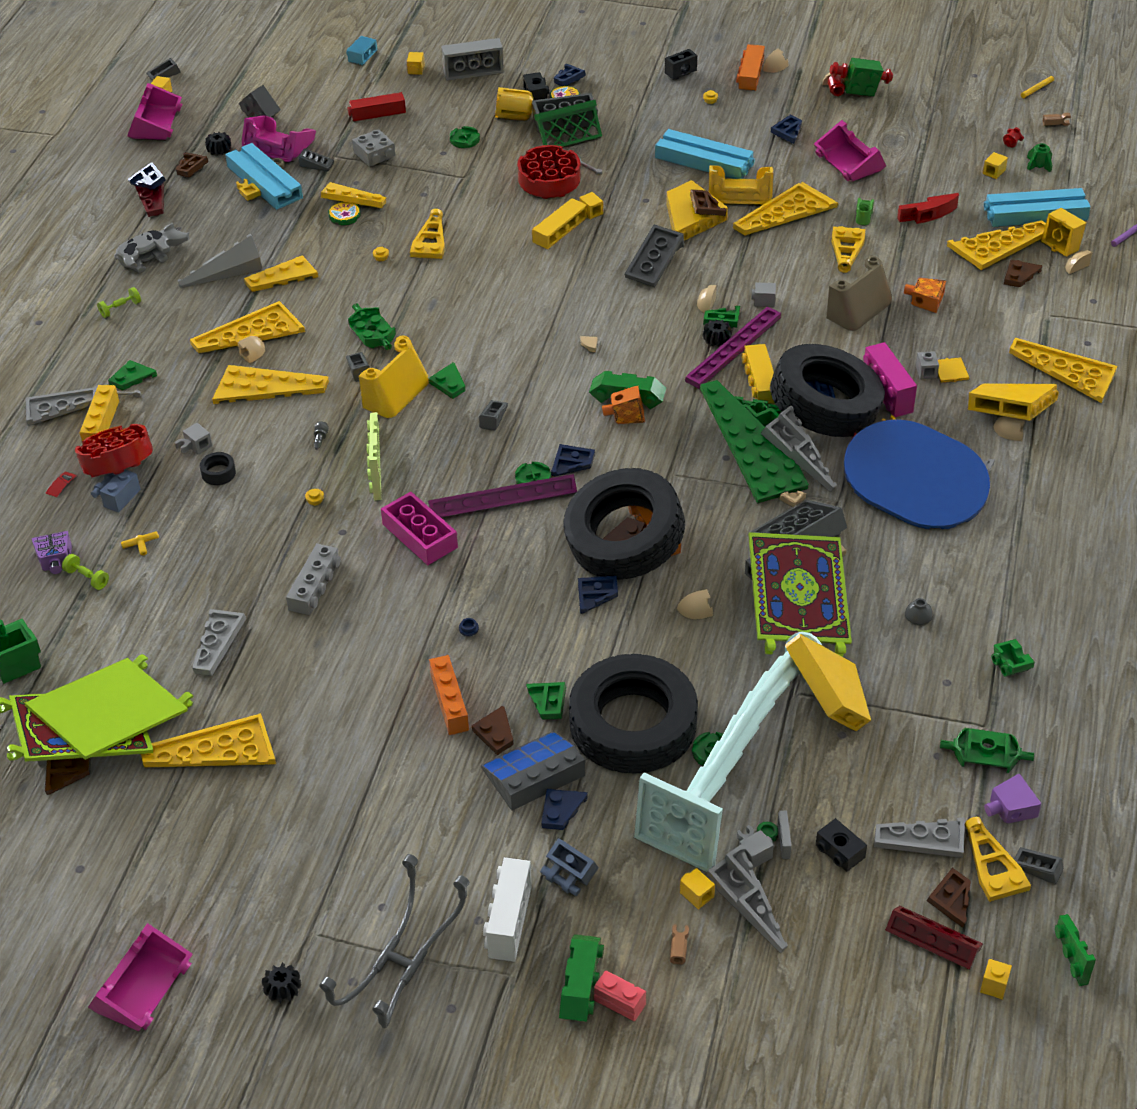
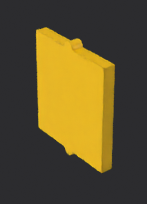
[938,357,969,383]

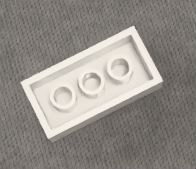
[483,857,532,962]

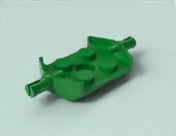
[348,303,396,350]
[940,728,1034,773]

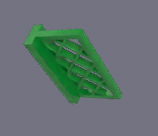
[534,99,602,146]

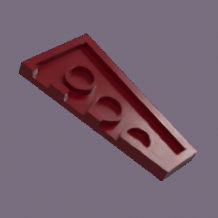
[134,172,164,217]

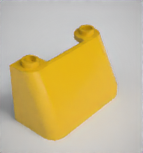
[709,165,773,205]
[359,337,429,418]

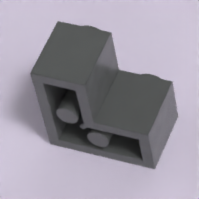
[238,85,281,117]

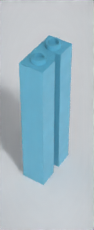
[655,129,755,179]
[225,143,303,210]
[984,188,1091,227]

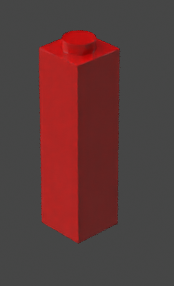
[347,92,406,122]

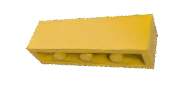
[532,198,587,249]
[742,344,775,404]
[79,385,119,441]

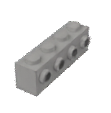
[286,543,341,615]

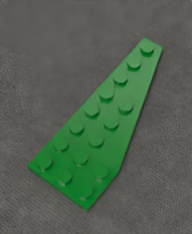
[700,380,809,504]

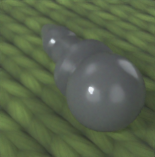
[314,421,329,450]

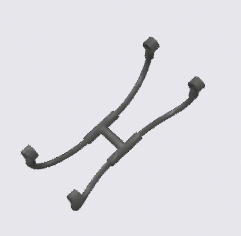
[319,854,470,1028]

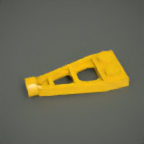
[410,209,445,259]
[832,226,866,273]
[964,816,1031,902]

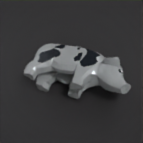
[114,223,189,273]

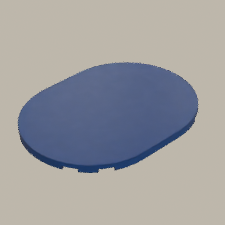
[844,420,990,529]

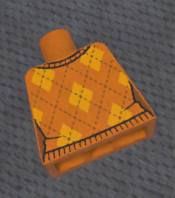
[904,278,946,313]
[602,386,645,424]

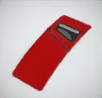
[46,472,77,497]

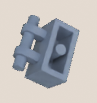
[91,469,141,513]
[540,838,599,896]

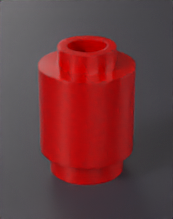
[828,75,845,96]

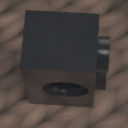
[665,49,698,80]
[523,72,549,101]
[816,818,867,872]

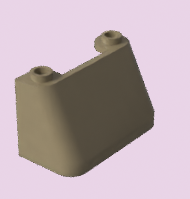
[826,255,892,331]

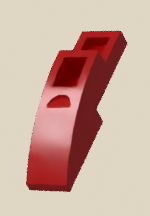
[897,193,959,224]

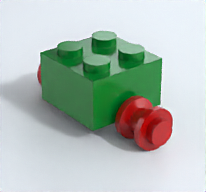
[829,58,893,97]

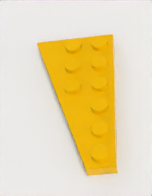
[733,183,834,235]
[947,220,1046,270]
[190,301,305,353]
[1009,338,1117,403]
[212,365,329,404]
[141,713,276,767]

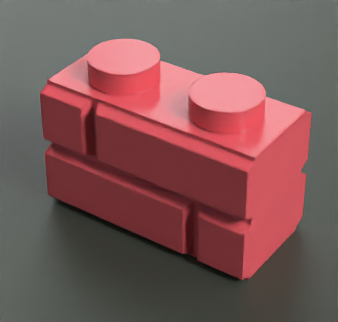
[594,971,646,1021]

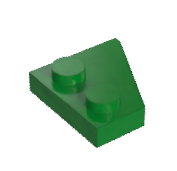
[703,306,740,328]
[108,360,157,390]
[429,362,466,399]
[526,682,566,720]

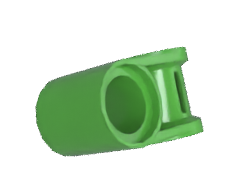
[856,198,874,225]

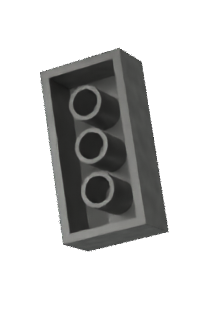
[532,93,598,133]

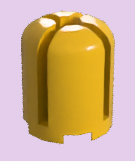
[495,87,533,121]

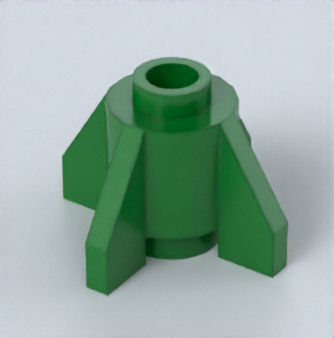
[1027,143,1053,172]

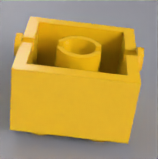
[1041,208,1087,257]

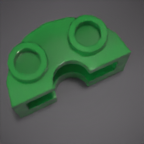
[991,639,1035,677]

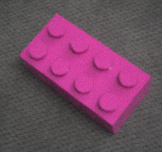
[863,342,917,417]
[381,492,458,565]

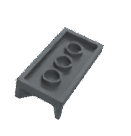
[625,224,685,287]

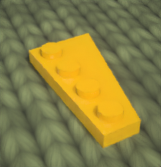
[321,182,387,208]
[244,255,318,292]

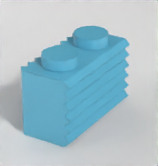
[346,36,377,65]

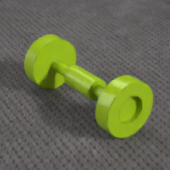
[97,287,141,318]
[62,554,109,590]

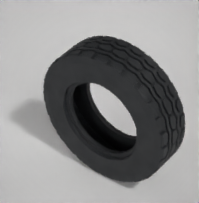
[770,344,885,437]
[563,468,685,580]
[569,654,698,774]

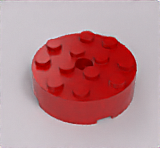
[517,145,581,199]
[75,424,153,477]

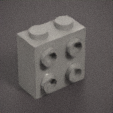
[352,129,396,167]

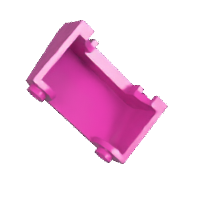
[127,83,182,140]
[242,115,316,162]
[814,120,886,182]
[88,923,192,1032]

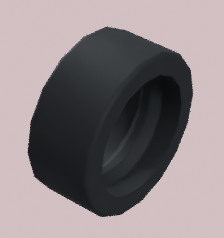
[200,452,236,486]

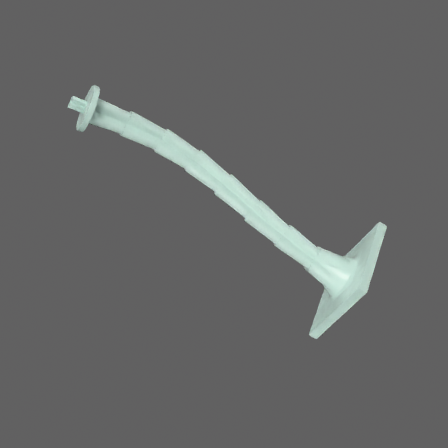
[634,632,822,872]

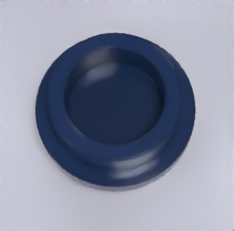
[459,618,479,636]

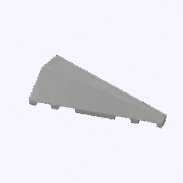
[178,234,262,288]
[761,406,837,491]
[706,844,788,953]

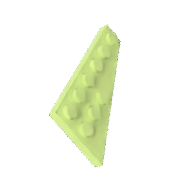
[367,412,382,501]

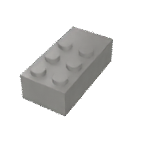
[441,38,504,81]

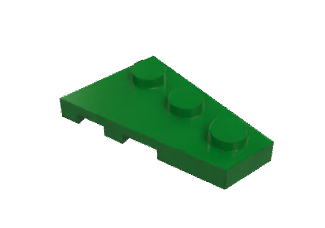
[1055,914,1096,986]

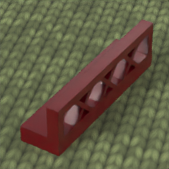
[885,905,983,970]

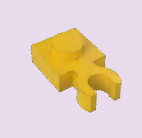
[236,179,261,201]

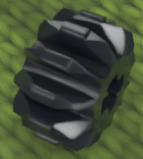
[205,131,232,156]
[702,320,732,347]
[262,962,301,1004]

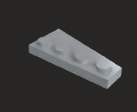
[26,387,97,426]
[192,609,246,676]
[874,817,965,858]

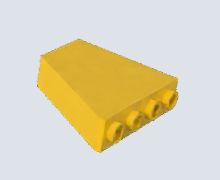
[666,180,728,241]
[968,383,1059,421]
[785,634,871,731]

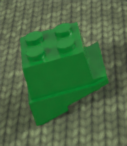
[0,619,41,684]

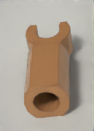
[1042,112,1071,126]
[670,924,689,965]

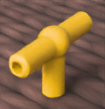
[121,531,159,556]

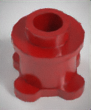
[1003,127,1024,148]

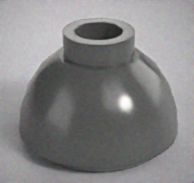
[905,598,933,625]

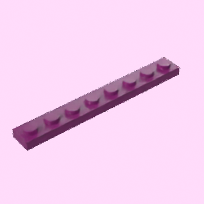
[685,306,781,389]
[428,474,577,517]

